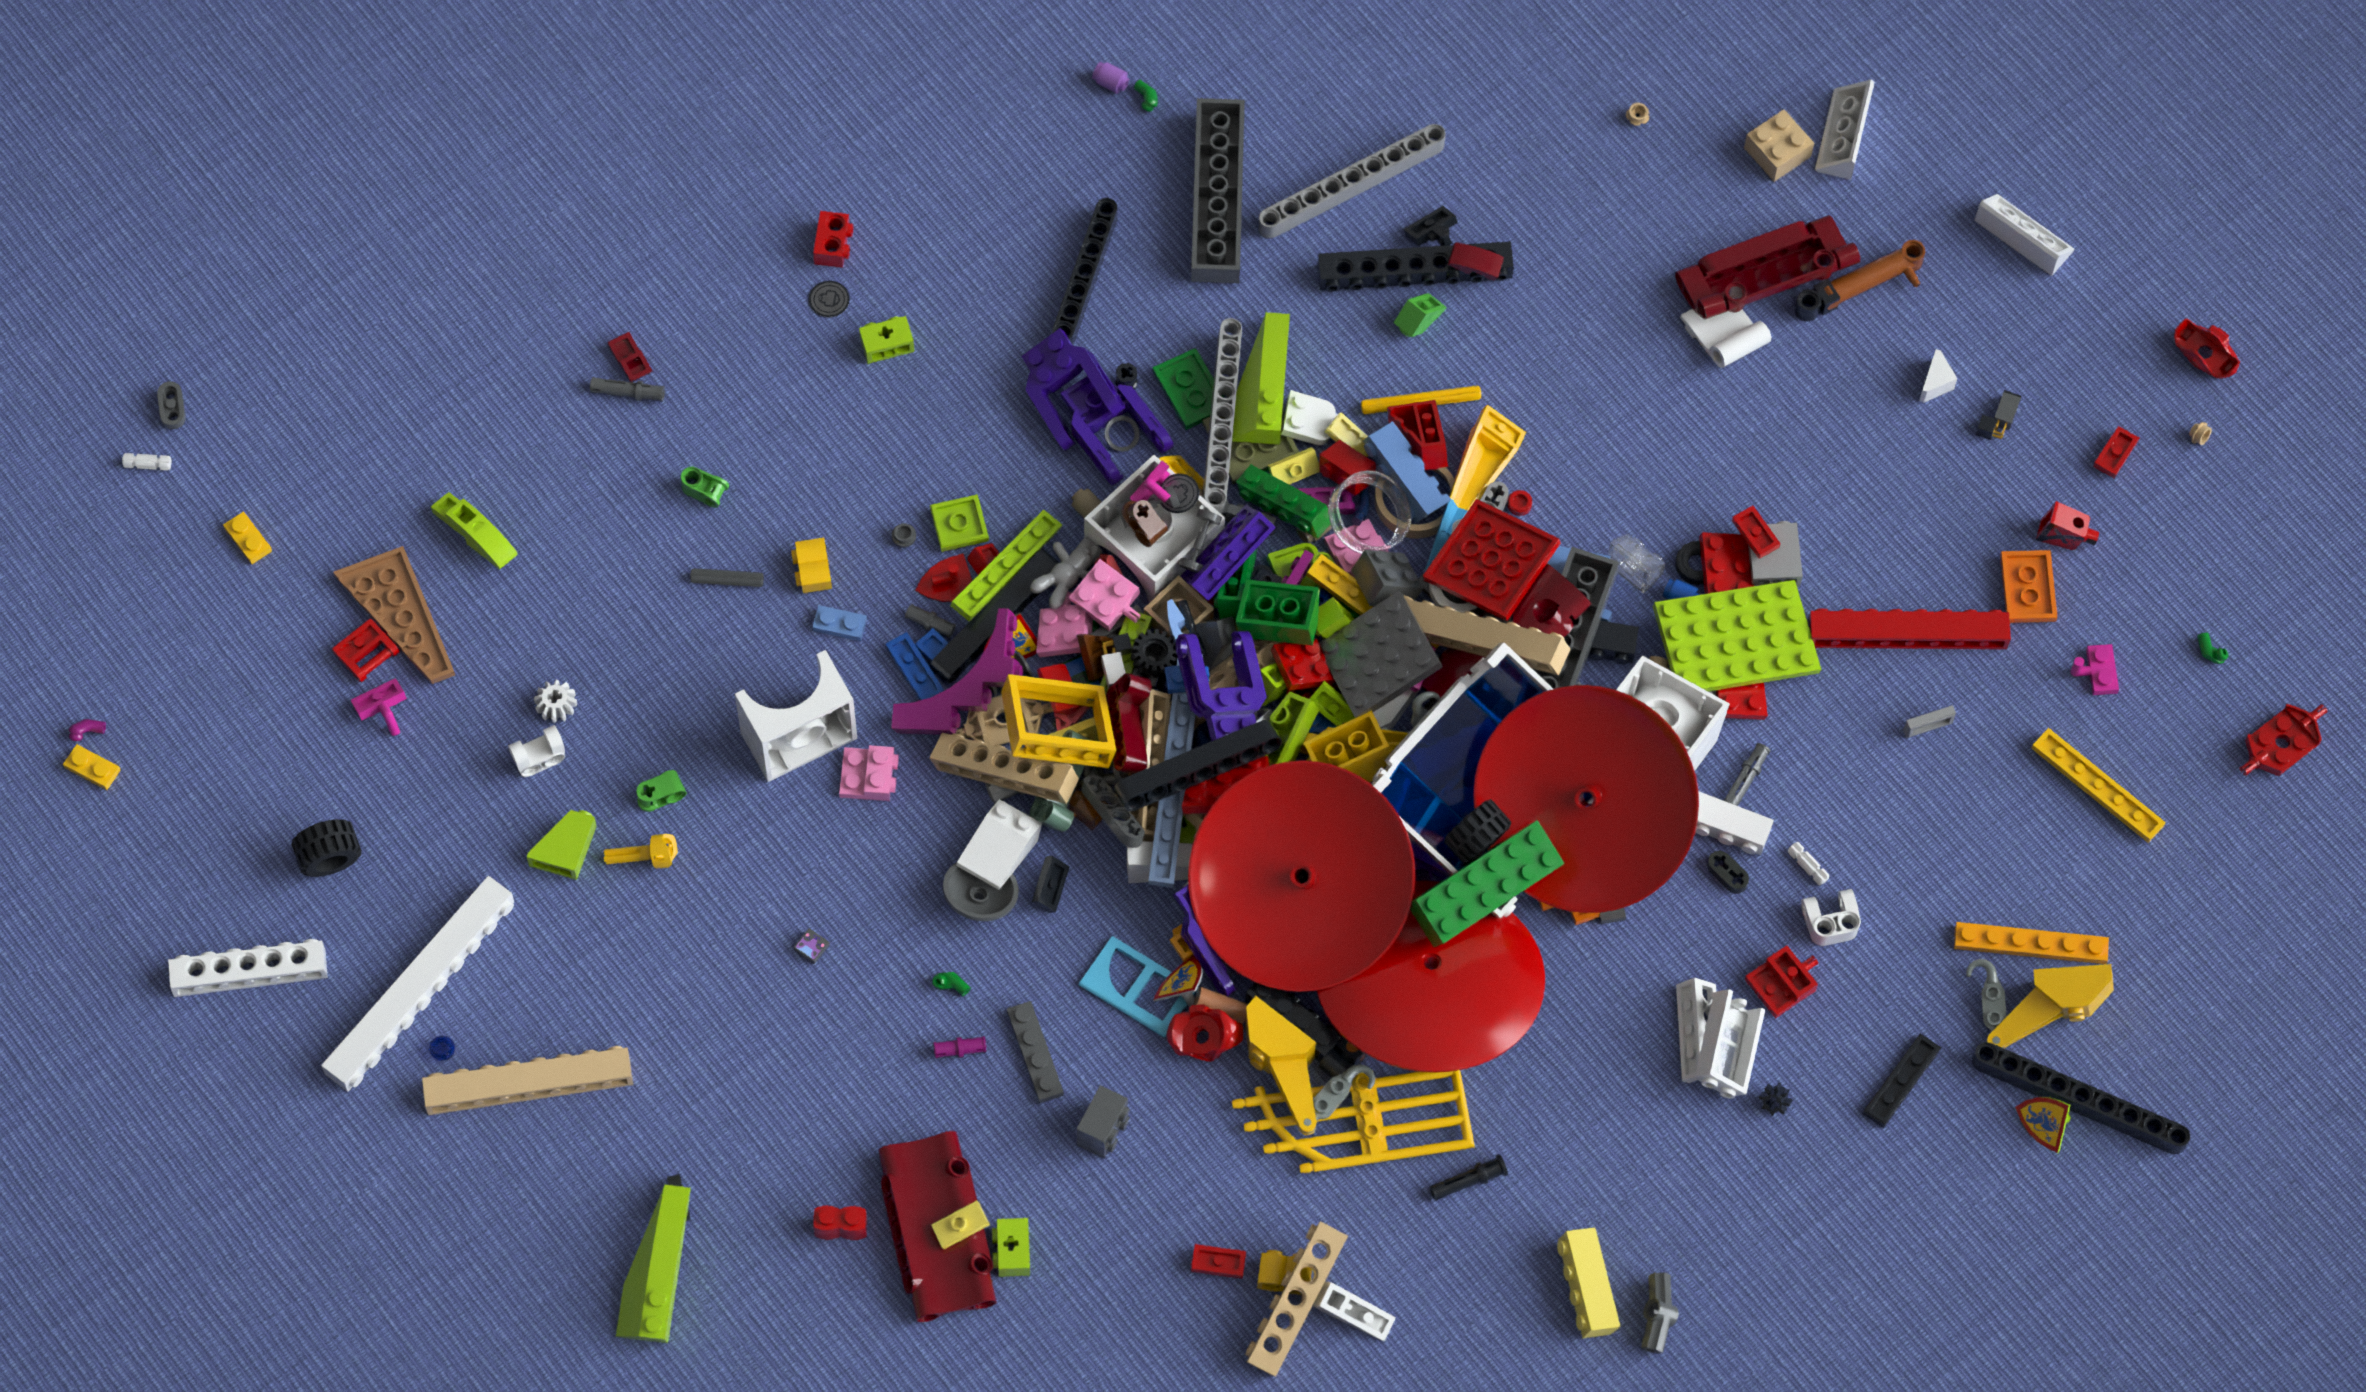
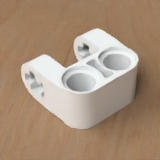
[508,725,565,777]
[1801,889,1861,946]

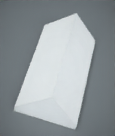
[1815,80,1874,180]
[1975,194,2074,276]

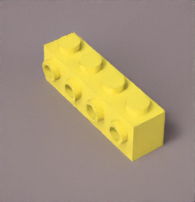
[1557,1228,1620,1338]

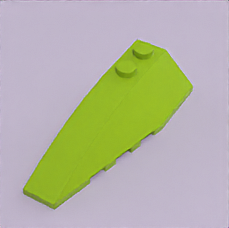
[1232,312,1290,445]
[616,1185,691,1343]

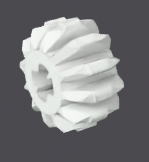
[534,679,577,723]

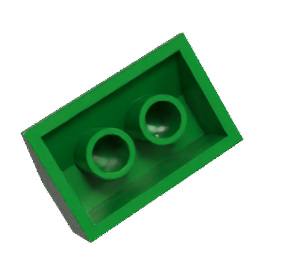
[1236,579,1320,646]

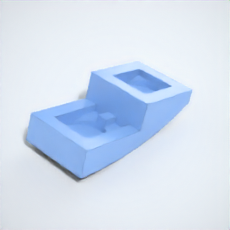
[1167,599,1185,643]

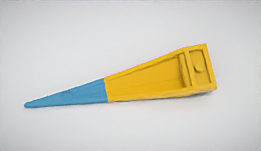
[1425,405,1526,572]

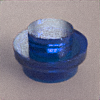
[429,1036,455,1061]

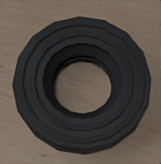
[1675,541,1704,585]

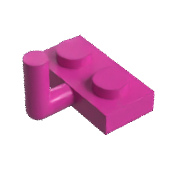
[1130,460,1171,503]
[2070,644,2119,695]
[351,678,407,736]

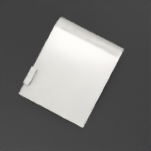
[1680,298,1771,368]

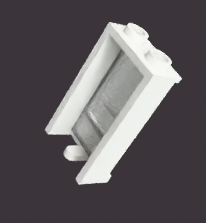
[1693,989,1765,1099]

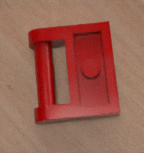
[332,618,400,683]

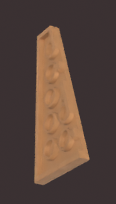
[333,546,455,684]

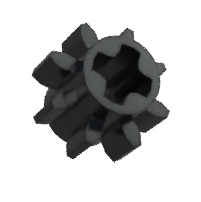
[1759,1082,1793,1116]

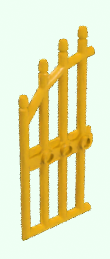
[1232,1070,1475,1173]

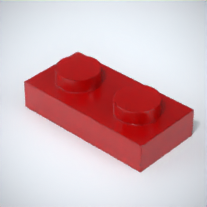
[2093,426,2139,479]
[1732,505,1781,559]
[1191,1244,1246,1279]

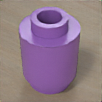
[1092,62,1129,94]

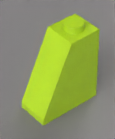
[527,810,597,880]

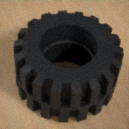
[1444,799,1512,865]
[291,819,362,877]

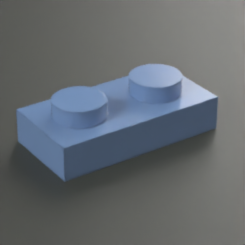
[812,605,867,642]

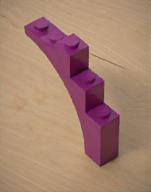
[891,608,1023,735]

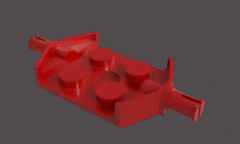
[2239,704,2328,776]

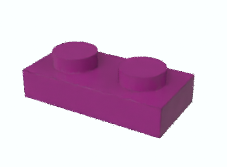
[1281,550,1314,585]

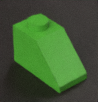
[1393,293,1447,337]

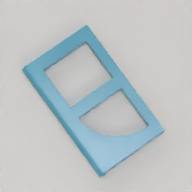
[1079,936,1198,1038]

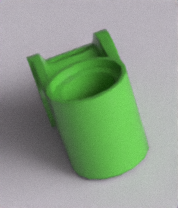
[681,466,729,508]
[636,770,687,812]

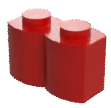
[813,1206,867,1240]

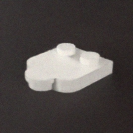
[1281,390,1337,445]

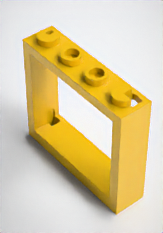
[1001,674,1116,768]

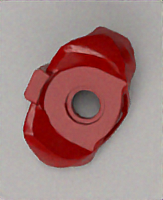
[2174,319,2240,379]
[1166,1004,1243,1062]

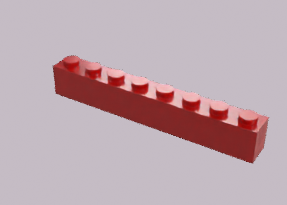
[1808,608,2011,649]

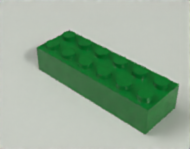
[1410,820,1565,947]

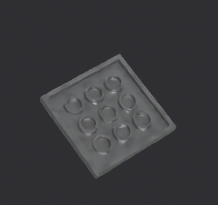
[1319,591,1443,718]

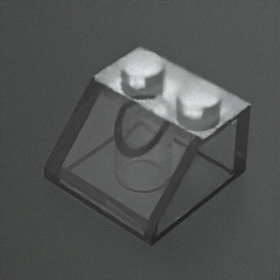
[1608,534,1665,594]

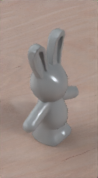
[1030,538,1102,609]

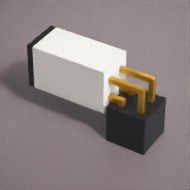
[1101,633,1132,689]

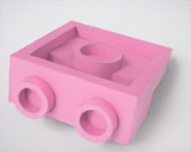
[1324,519,1389,578]
[839,745,899,801]

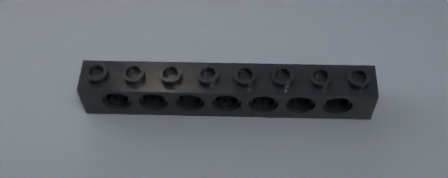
[1317,241,1514,292]

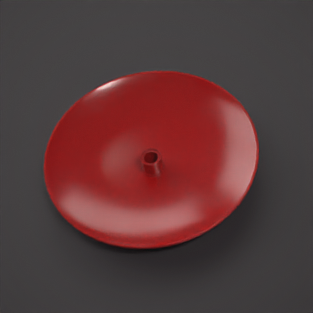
[1474,685,1699,913]
[1188,761,1415,992]
[1317,881,1545,1073]

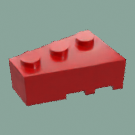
[1387,400,1448,470]

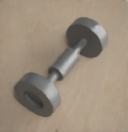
[1116,483,1180,528]
[1179,509,1222,573]

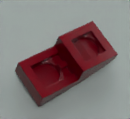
[1448,242,1504,281]
[607,332,653,382]

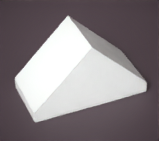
[1919,349,1957,403]

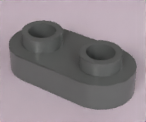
[157,381,186,429]

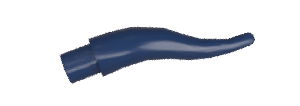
[1352,487,1370,526]

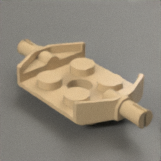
[956,695,1054,746]

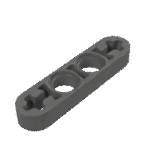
[1081,775,1145,848]

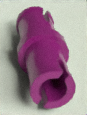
[933,1036,987,1059]

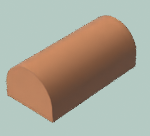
[1193,987,1248,1025]

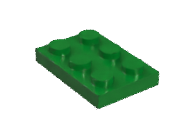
[1152,348,1224,430]

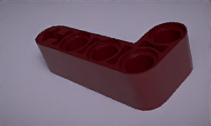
[1106,673,1152,775]

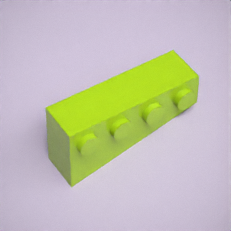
[1266,692,1319,766]

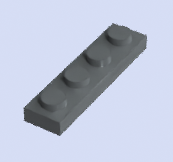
[1007,1001,1064,1103]

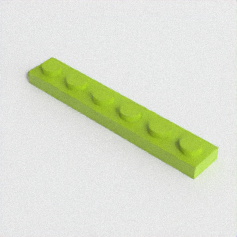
[950,509,1062,621]

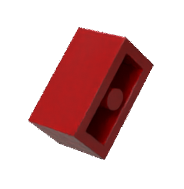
[1319,440,1376,496]

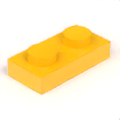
[223,511,272,565]
[63,744,120,790]

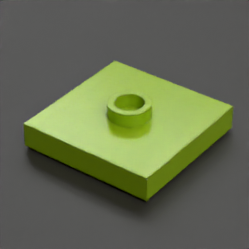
[930,494,989,552]

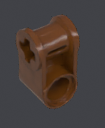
[1121,500,1168,547]

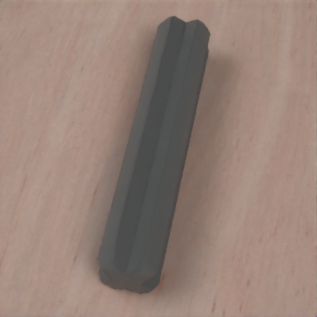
[690,568,764,587]

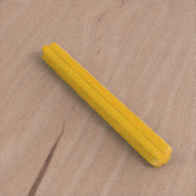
[1361,385,1481,414]

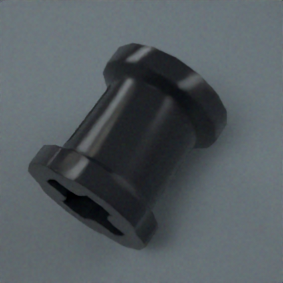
[1116,363,1137,390]

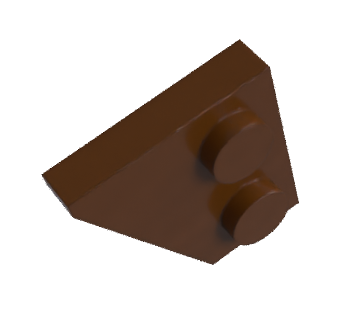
[1077,634,1113,680]

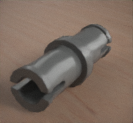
[905,603,956,639]

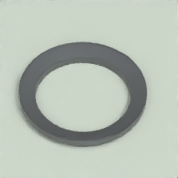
[1104,416,1140,452]

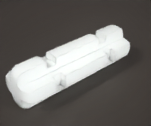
[122,453,172,470]
[1788,842,1829,885]

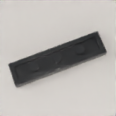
[1863,1033,1942,1128]

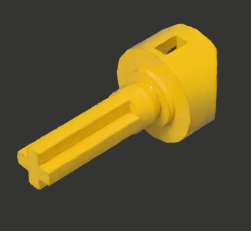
[604,834,678,869]

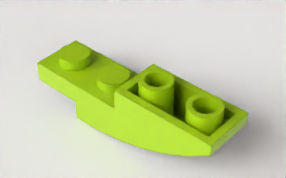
[431,492,518,570]

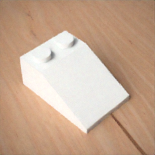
[956,799,1042,890]

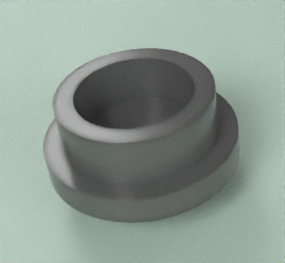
[892,523,916,548]

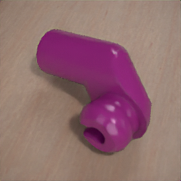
[68,719,106,741]

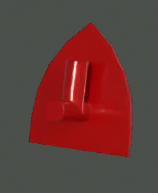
[915,553,972,602]

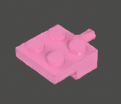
[1069,559,1141,631]
[1036,592,1093,658]

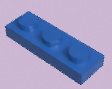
[885,632,945,700]

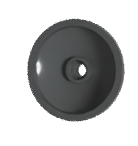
[942,862,1019,921]

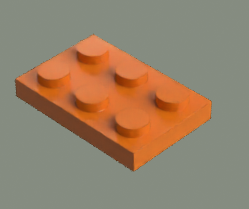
[2000,550,2058,623]

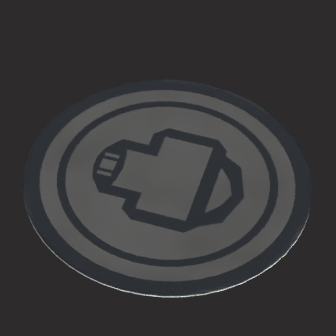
[809,281,850,317]
[1158,473,1199,513]

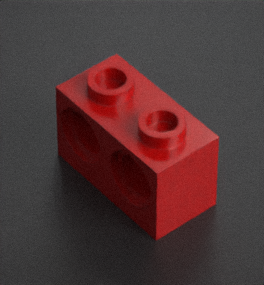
[813,211,854,268]

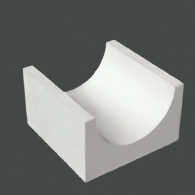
[1084,455,1225,602]
[735,650,857,782]
[1617,656,1729,771]

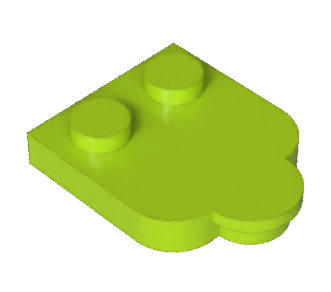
[1267,543,1334,590]

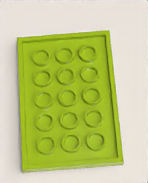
[1652,580,1822,691]

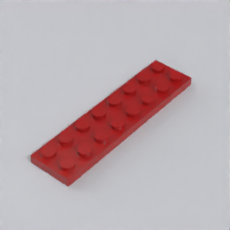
[1699,532,1768,720]

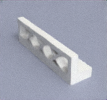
[1676,978,1722,1083]

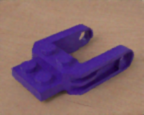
[1021,328,1125,451]
[1060,376,1174,485]
[1176,631,1267,741]
[1173,884,1237,996]

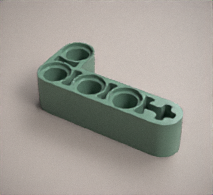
[1029,729,1091,832]

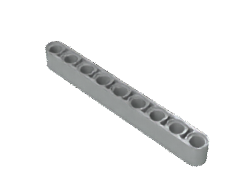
[1259,124,1446,239]
[1202,318,1242,515]

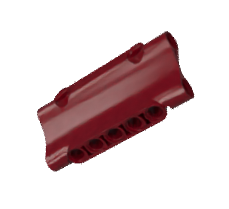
[878,1131,997,1322]

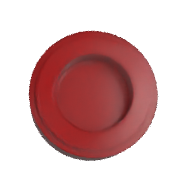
[1507,490,1532,516]

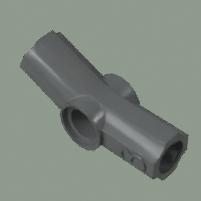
[1641,1272,1679,1354]

